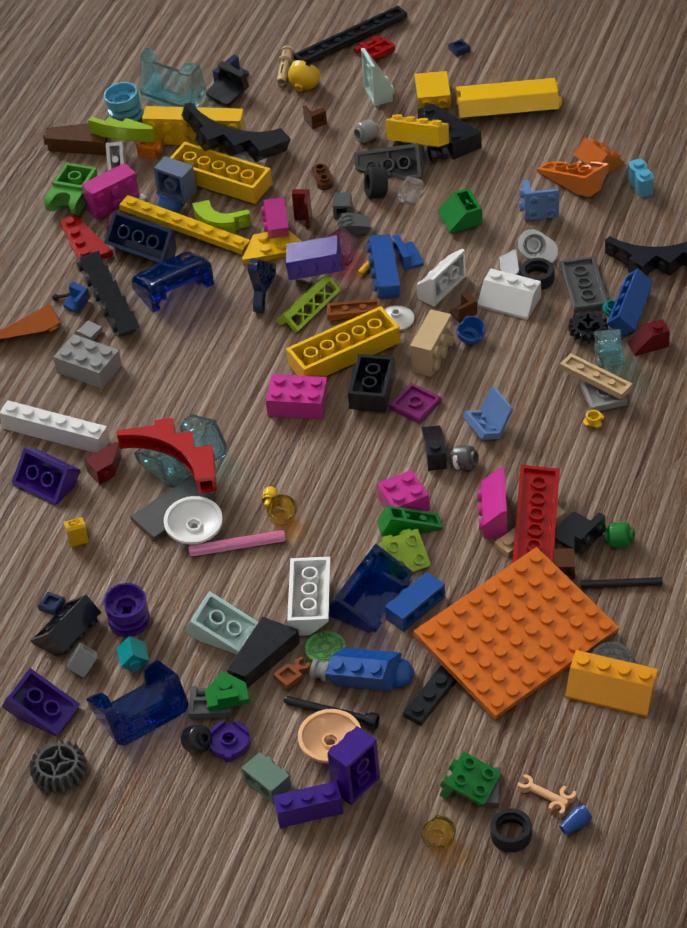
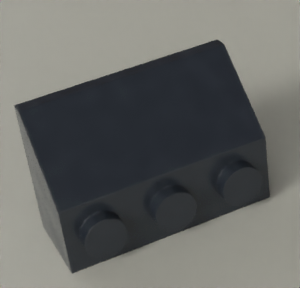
[30,595,102,656]

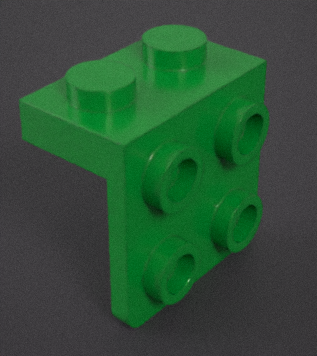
[439,751,500,806]

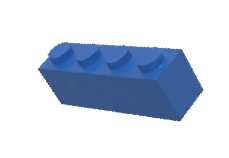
[366,234,400,299]
[607,268,653,337]

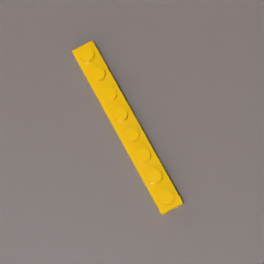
[119,195,250,255]

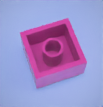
[377,470,430,512]

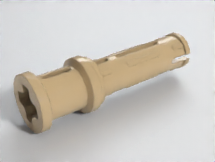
[276,46,295,86]

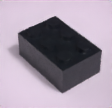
[348,354,396,412]

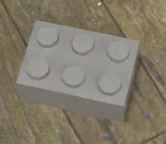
[53,334,122,389]

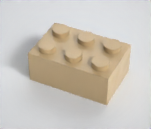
[410,309,454,377]

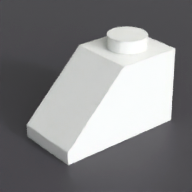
[106,142,126,171]

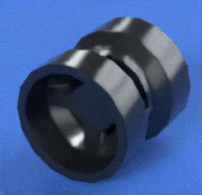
[427,145,449,163]

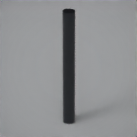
[581,577,662,589]

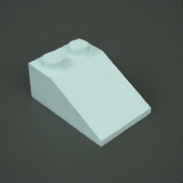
[361,48,395,106]
[184,591,258,654]

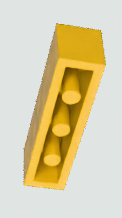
[386,114,449,147]

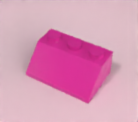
[477,467,507,539]

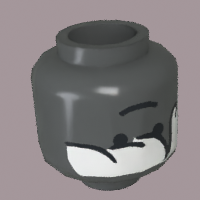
[449,445,479,470]

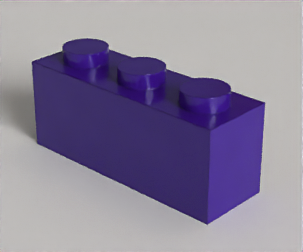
[273,781,343,828]

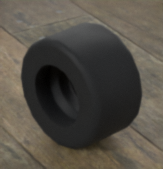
[364,167,388,198]

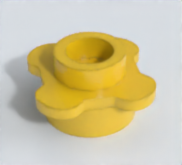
[583,410,604,428]

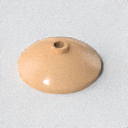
[298,709,361,763]

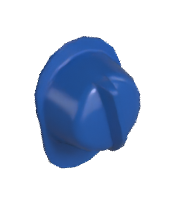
[156,192,185,213]

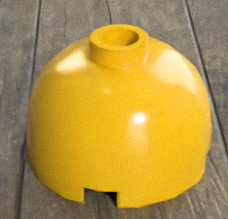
[288,60,321,91]

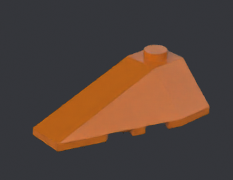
[537,162,609,198]
[0,304,61,339]

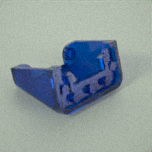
[132,251,214,313]
[329,543,414,633]
[86,660,189,746]

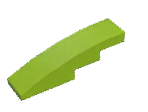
[88,116,155,142]

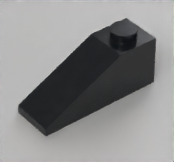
[421,425,447,471]

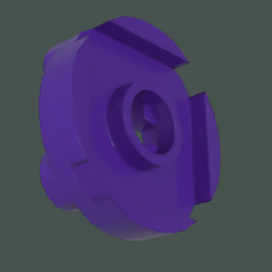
[209,721,251,762]

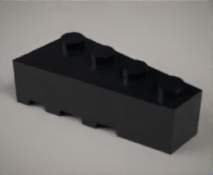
[418,103,482,160]

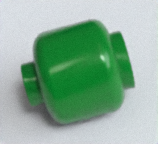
[605,522,635,548]

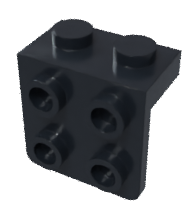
[205,61,249,106]
[555,512,606,555]

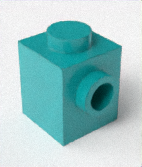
[117,636,149,673]

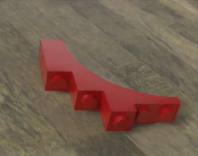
[117,418,217,493]

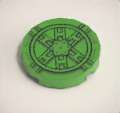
[305,631,346,663]

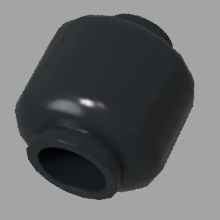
[181,725,212,753]

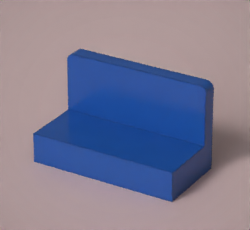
[392,234,424,271]

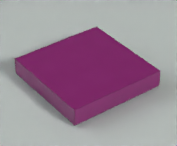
[389,383,442,424]

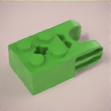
[44,163,98,216]

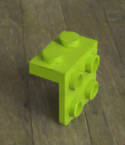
[377,528,430,578]

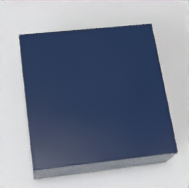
[448,39,470,57]
[38,592,66,616]

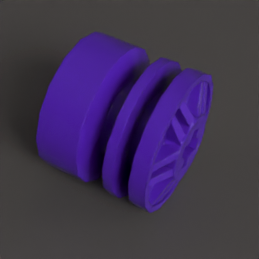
[104,583,150,637]

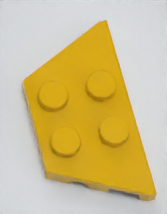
[242,231,302,265]

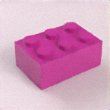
[81,163,139,220]
[266,374,328,419]

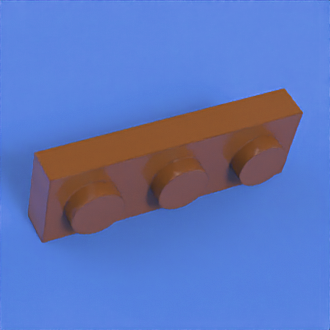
[327,299,381,321]

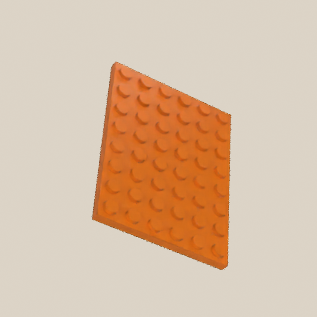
[413,547,619,720]

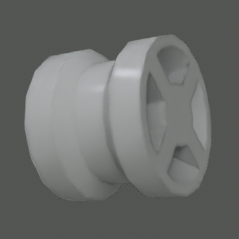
[310,658,329,682]

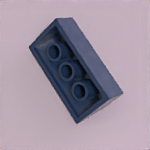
[104,210,177,266]

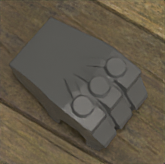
[337,212,371,239]

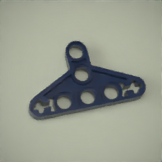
[248,259,276,313]

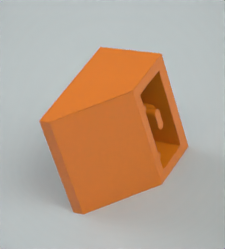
[574,138,625,174]

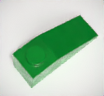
[377,505,443,537]

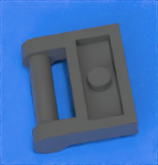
[189,686,232,719]

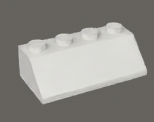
[287,557,331,636]

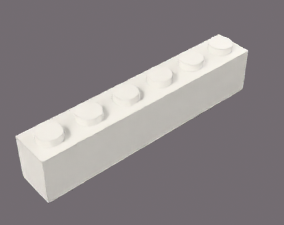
[0,401,110,453]

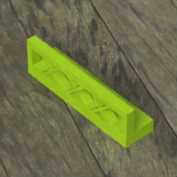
[276,274,341,333]

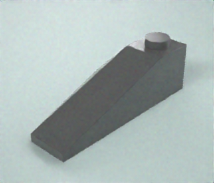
[354,143,425,180]

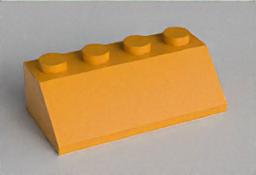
[565,650,658,717]

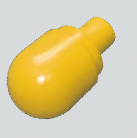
[262,486,278,510]

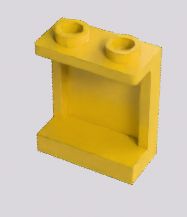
[414,71,451,109]

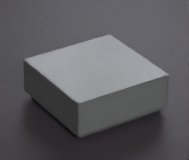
[77,320,103,341]

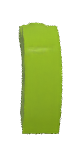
[192,200,252,234]

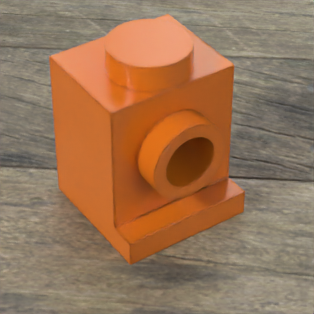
[136,138,163,160]

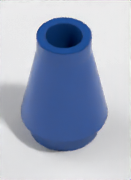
[559,805,592,836]

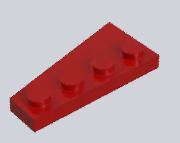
[60,215,113,259]

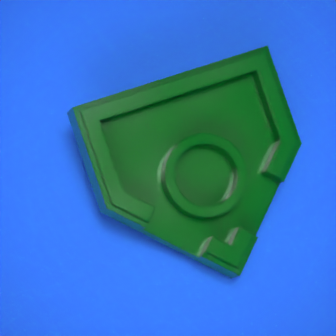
[205,671,250,711]

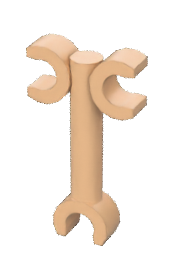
[518,774,576,818]

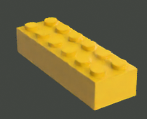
[142,106,246,147]
[170,142,272,204]
[286,306,401,377]

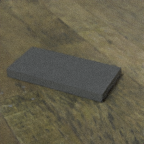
[559,256,608,313]
[130,477,215,541]

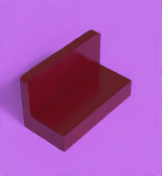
[292,189,312,229]

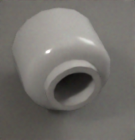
[354,119,379,143]

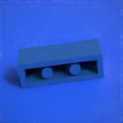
[385,572,446,632]

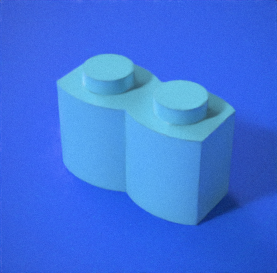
[628,158,654,198]

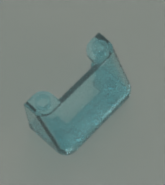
[139,47,207,107]
[134,414,227,488]

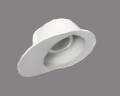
[518,229,558,263]

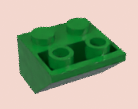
[437,188,483,234]

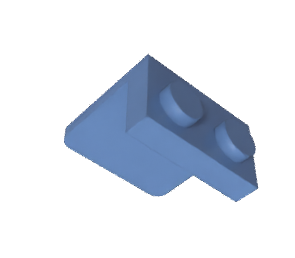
[519,180,560,221]
[463,387,513,440]

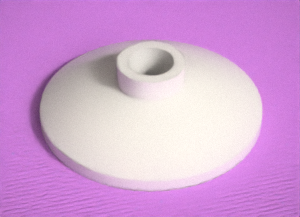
[384,306,414,331]

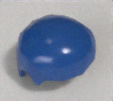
[457,316,485,345]
[392,658,415,688]

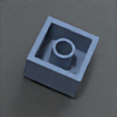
[154,156,197,203]

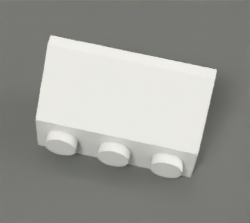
[416,249,466,307]
[477,268,541,320]

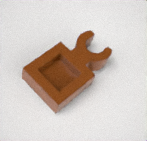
[273,657,311,691]

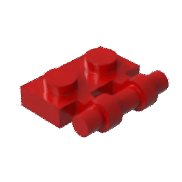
[354,35,396,61]

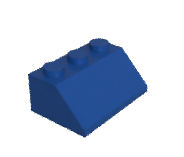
[326,647,402,691]

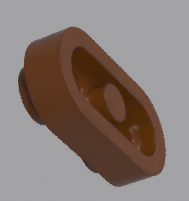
[312,163,333,190]

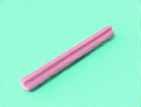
[188,530,286,557]

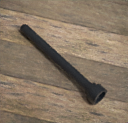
[283,696,380,730]

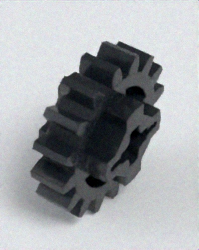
[568,310,608,344]

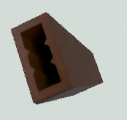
[43,123,107,155]

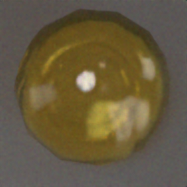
[266,494,297,526]
[421,815,456,851]

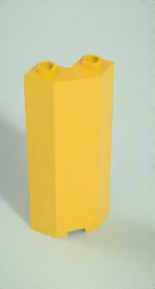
[455,78,562,120]

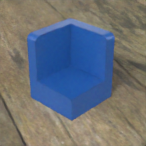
[63,281,89,314]

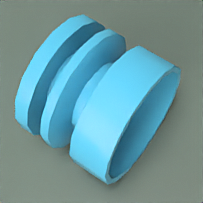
[104,82,143,121]

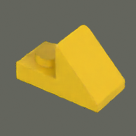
[63,517,89,547]

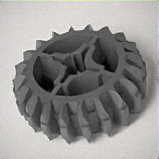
[30,740,87,794]

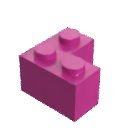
[261,197,289,239]

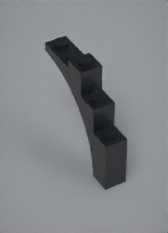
[181,102,291,162]
[605,236,687,276]

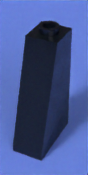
[227,617,300,689]

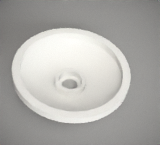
[164,496,223,545]

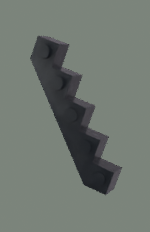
[76,251,139,336]

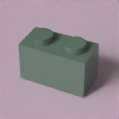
[241,752,291,804]

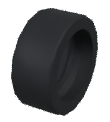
[520,258,554,290]
[490,808,532,852]

